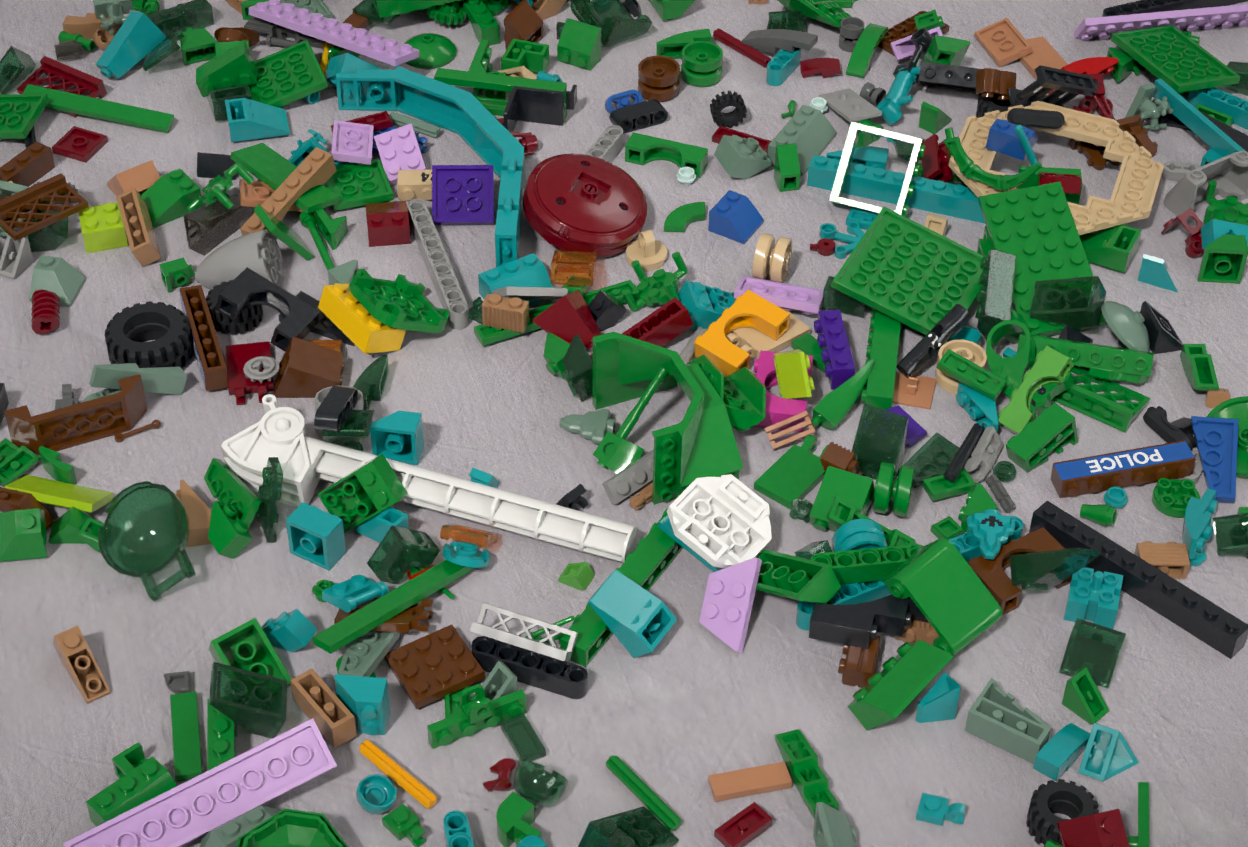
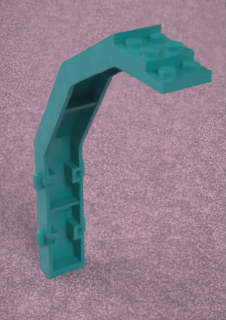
[336,66,525,267]

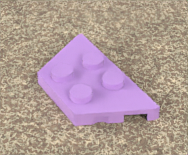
[699,558,762,653]

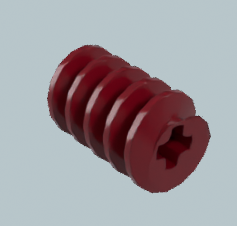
[31,289,60,334]

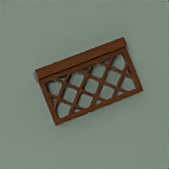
[0,173,89,241]

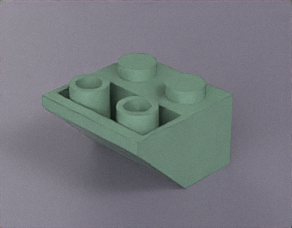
[714,135,772,179]

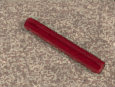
[713,28,771,67]

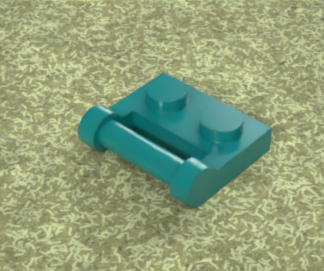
[322,575,389,613]

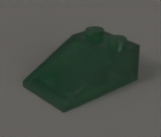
[1029,276,1106,328]
[1010,548,1100,592]
[209,662,287,739]

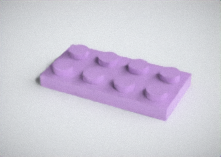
[734,275,825,315]

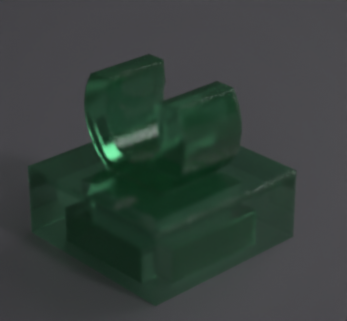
[468,297,483,324]

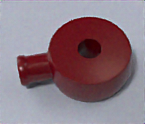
[810,238,836,256]

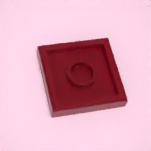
[52,126,108,163]

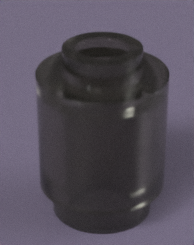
[54,39,83,61]

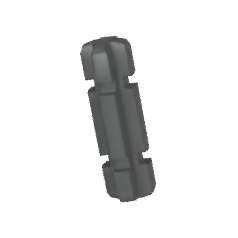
[986,474,1016,513]

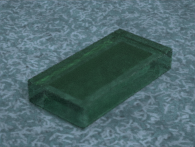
[500,713,546,765]

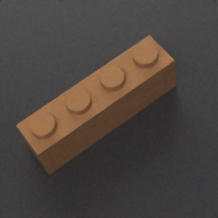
[116,188,161,267]

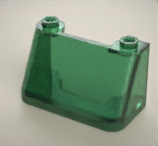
[570,0,652,47]

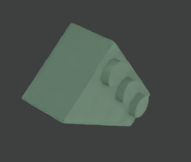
[965,677,1051,764]

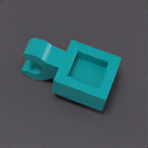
[916,793,966,826]

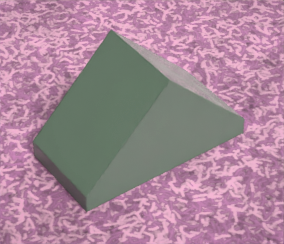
[328,260,359,285]
[482,661,517,701]

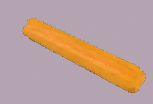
[359,740,438,809]

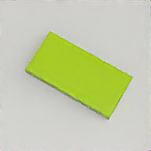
[5,475,114,513]

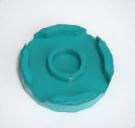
[442,541,491,568]

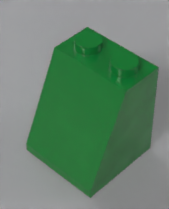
[809,466,875,532]

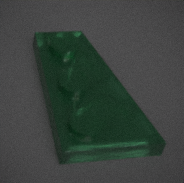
[897,432,972,488]
[255,457,283,543]

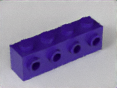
[814,310,855,390]

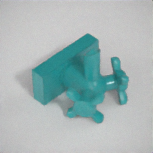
[288,129,327,167]

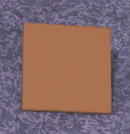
[892,372,936,410]

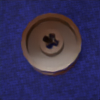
[638,56,680,102]

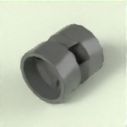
[838,17,865,52]

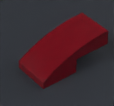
[800,58,841,78]

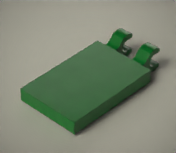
[754,435,828,510]

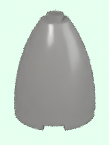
[195,229,285,289]

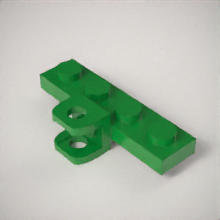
[427,684,527,749]

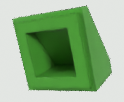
[558,562,595,590]

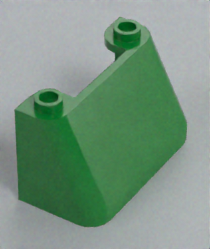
[884,538,1003,656]

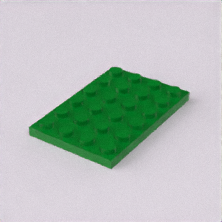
[1111,25,1240,93]

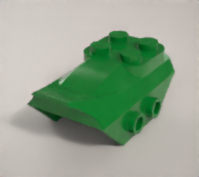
[687,355,766,432]

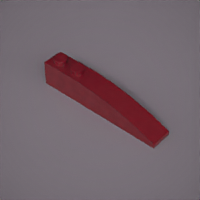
[571,297,693,385]

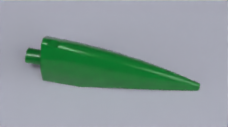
[811,359,874,430]

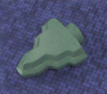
[559,409,615,445]

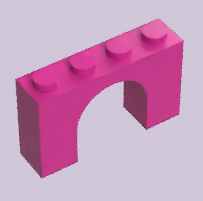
[752,350,813,432]

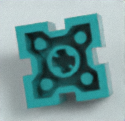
[1063,565,1123,630]

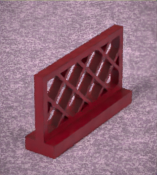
[17,56,107,118]

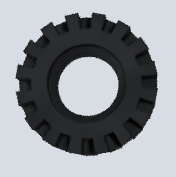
[710,91,747,128]

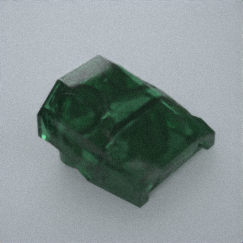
[767,11,807,33]

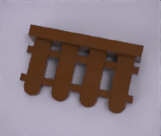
[1069,114,1158,170]

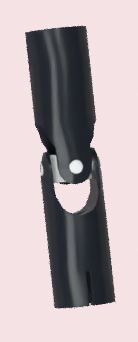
[896,304,971,379]

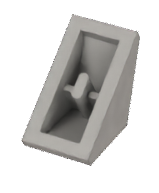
[0,235,33,279]

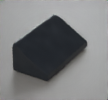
[197,152,238,180]

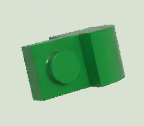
[496,792,542,847]

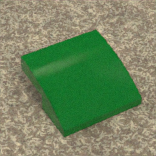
[0,438,40,487]

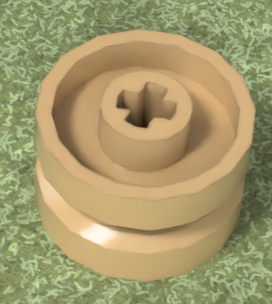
[752,233,793,283]
[935,340,987,394]

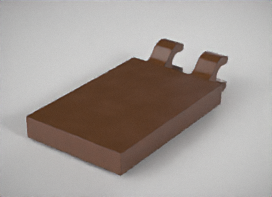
[334,598,433,633]

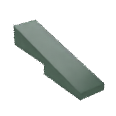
[89,363,187,395]

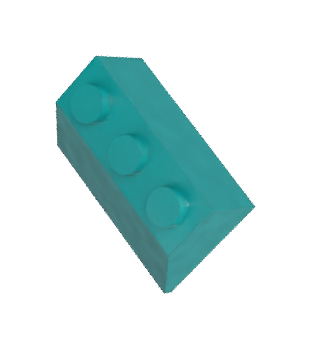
[478,253,553,306]

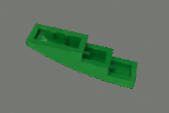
[775,729,839,819]

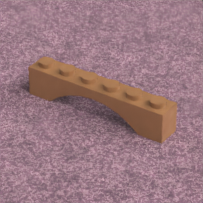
[240,147,337,237]

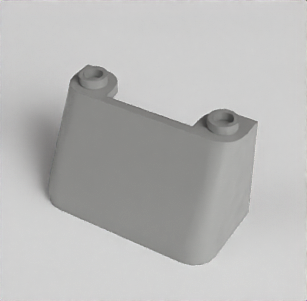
[1164,151,1248,224]

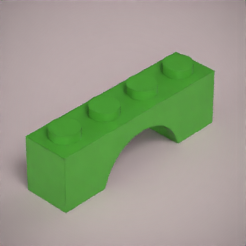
[998,346,1074,435]

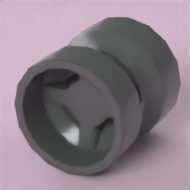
[860,82,886,107]

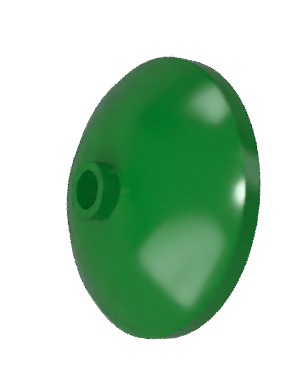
[404,33,457,69]

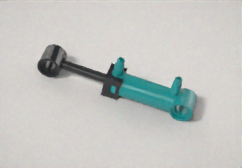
[876,28,933,125]

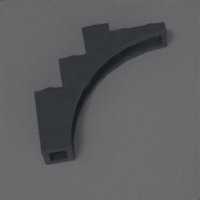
[809,594,929,649]

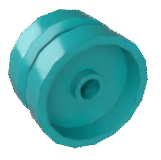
[832,518,889,552]

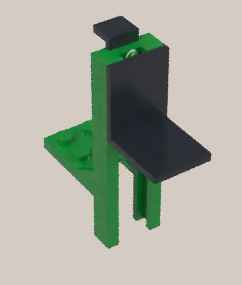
[434,39,577,132]

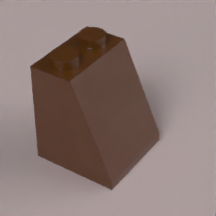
[274,336,345,398]

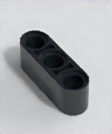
[609,99,668,134]
[314,385,358,432]

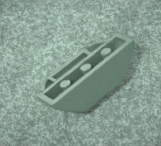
[200,805,282,847]

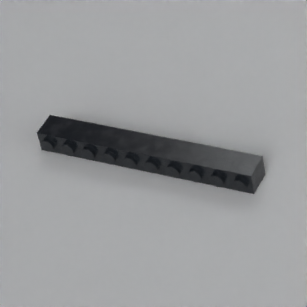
[1029,501,1248,659]

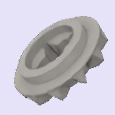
[243,356,280,383]

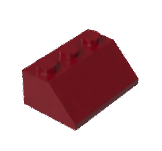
[1057,809,1129,847]

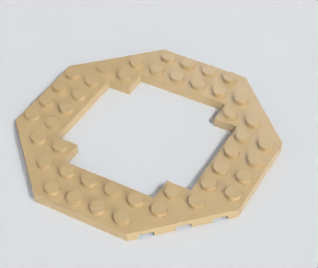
[948,101,1164,235]

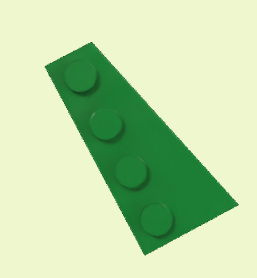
[204,458,261,531]

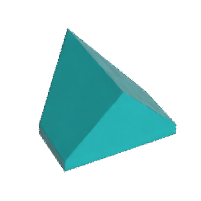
[1138,254,1178,293]
[915,673,961,723]
[1078,722,1139,782]

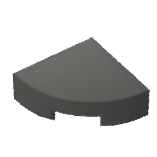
[164,671,191,694]

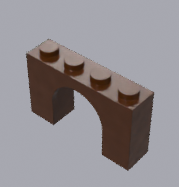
[967,527,1080,615]

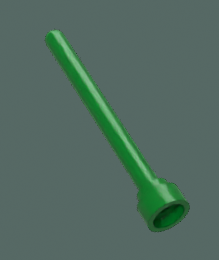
[299,211,335,271]

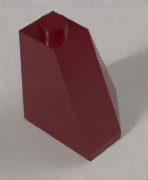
[532,290,602,351]

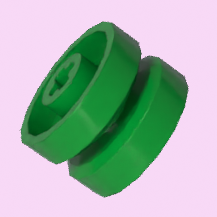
[681,41,723,87]
[873,462,915,517]

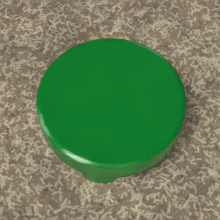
[1152,478,1200,518]

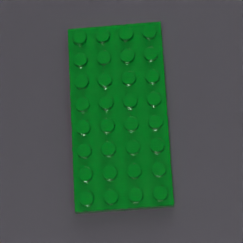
[978,182,1108,336]

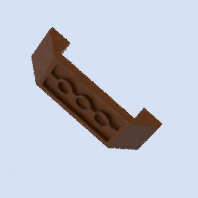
[4,374,147,455]

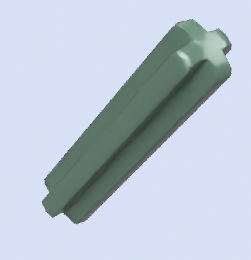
[389,112,441,138]

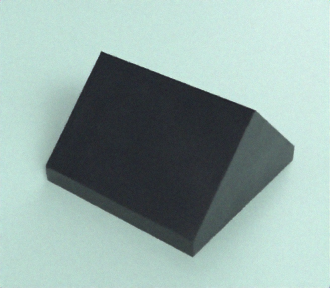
[1140,301,1183,354]

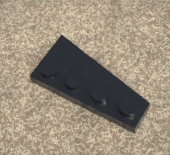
[278,291,355,346]

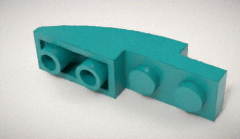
[1182,488,1218,560]

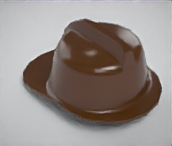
[214,27,260,47]

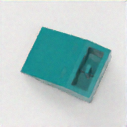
[225,98,290,142]
[678,280,736,330]
[588,569,677,658]

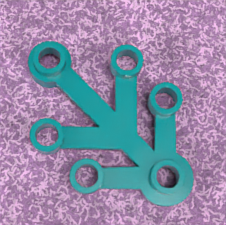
[819,221,869,259]

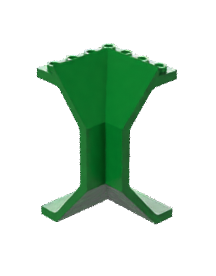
[593,331,744,505]

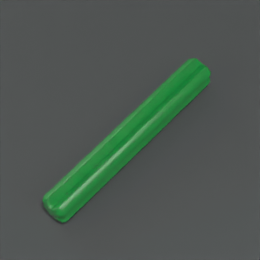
[605,755,682,831]

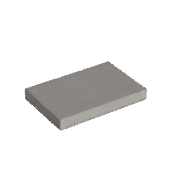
[492,287,568,300]

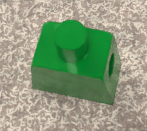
[179,27,217,66]

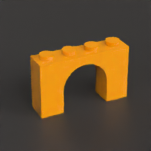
[694,290,790,376]

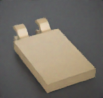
[726,307,811,361]

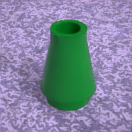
[1080,504,1117,527]

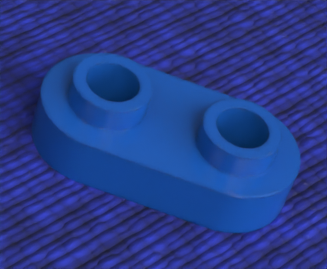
[605,90,643,114]

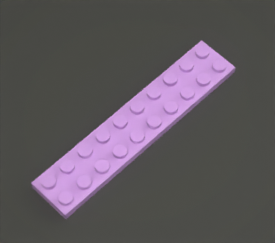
[249,0,419,66]
[1074,4,1248,41]
[63,718,337,847]

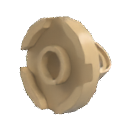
[626,230,667,271]

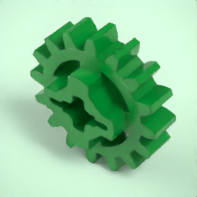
[427,1,467,26]

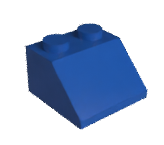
[986,118,1038,161]
[708,190,764,244]

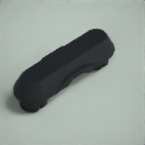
[1007,108,1065,129]
[1143,406,1196,450]

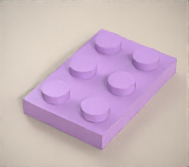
[331,120,374,165]
[374,124,426,186]

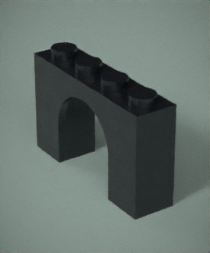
[215,267,321,351]

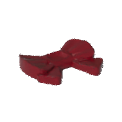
[483,758,516,792]

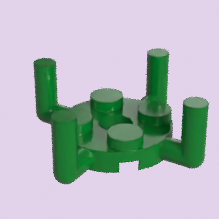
[187,163,255,226]
[1203,180,1248,225]
[622,252,688,312]

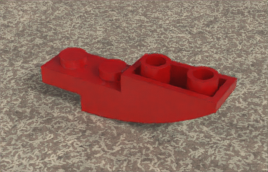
[1048,57,1119,94]

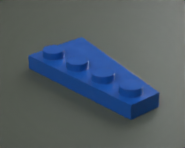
[1191,416,1239,503]

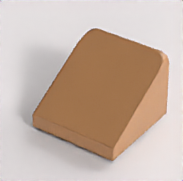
[1205,388,1231,408]

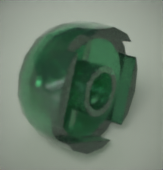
[513,760,568,810]

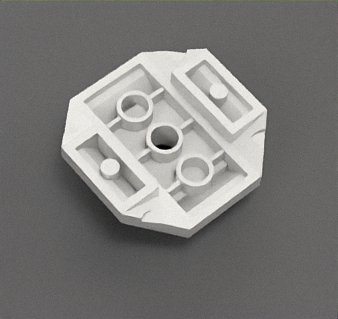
[667,474,772,570]

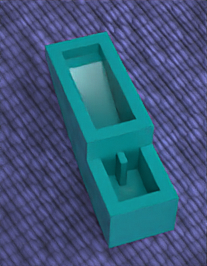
[1033,723,1091,781]

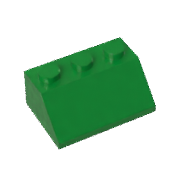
[86,756,177,827]

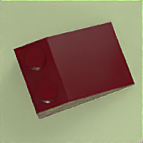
[365,201,411,247]

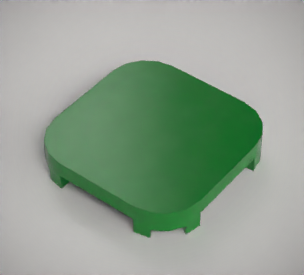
[348,269,450,333]

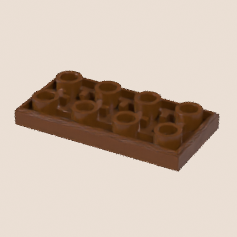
[878,11,950,56]

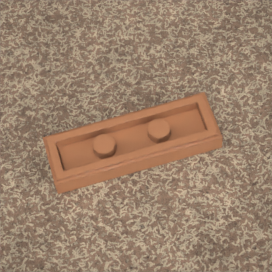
[708,761,792,802]

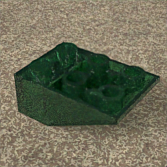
[851,404,909,480]
[578,806,679,847]

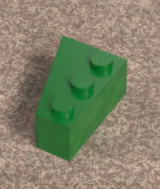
[196,40,257,97]
[1006,402,1078,473]

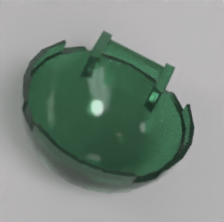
[98,481,195,602]

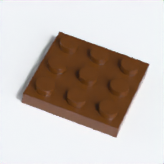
[385,624,485,709]

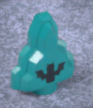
[967,509,1016,560]

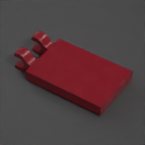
[226,341,274,405]

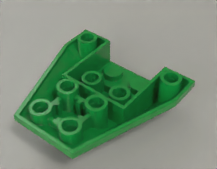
[777,0,852,28]

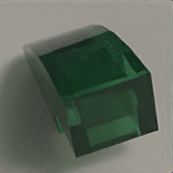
[353,355,389,416]

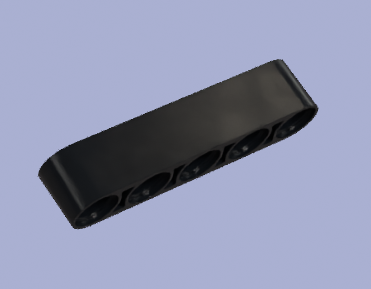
[471,636,588,699]

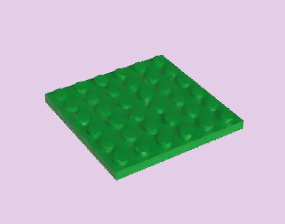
[831,207,997,342]

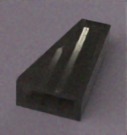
[184,194,254,256]

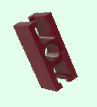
[921,134,952,183]

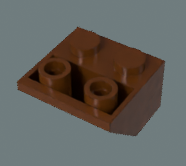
[504,0,544,50]

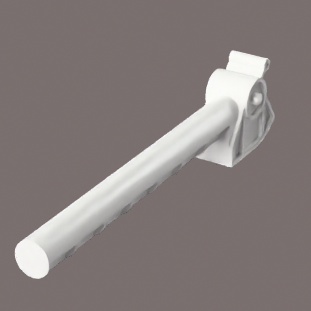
[221,394,637,563]

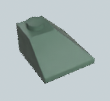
[29,255,86,307]

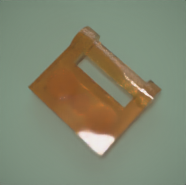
[440,524,499,549]

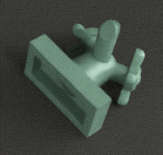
[93,0,133,35]
[1125,83,1174,130]

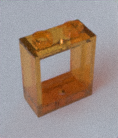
[551,250,597,286]

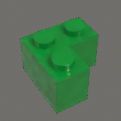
[501,39,549,74]

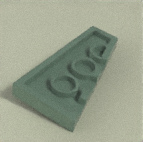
[338,631,400,677]

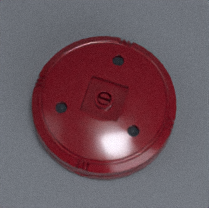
[523,153,647,257]

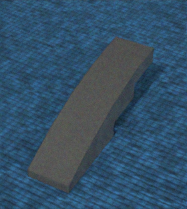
[742,29,818,53]

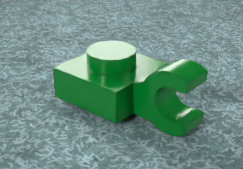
[382,804,426,847]

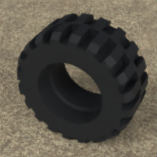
[105,301,193,369]

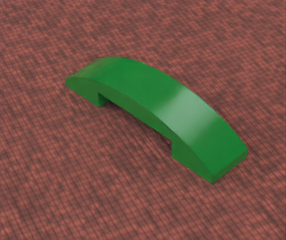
[846,23,888,79]
[827,496,915,547]

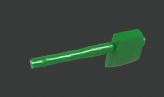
[593,367,668,474]

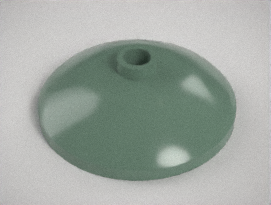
[1101,301,1150,352]

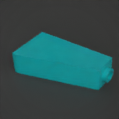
[95,11,167,79]

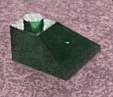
[0,46,35,94]
[322,410,375,446]

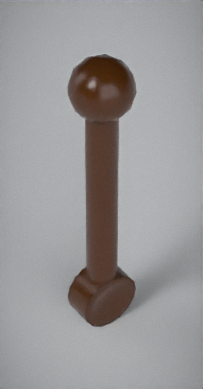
[114,419,161,442]

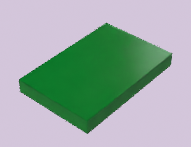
[253,204,314,261]

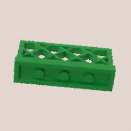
[1052,365,1150,433]

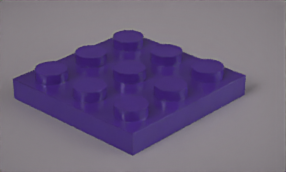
[432,165,494,225]

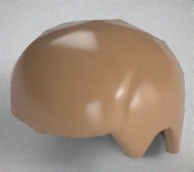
[93,29,115,51]

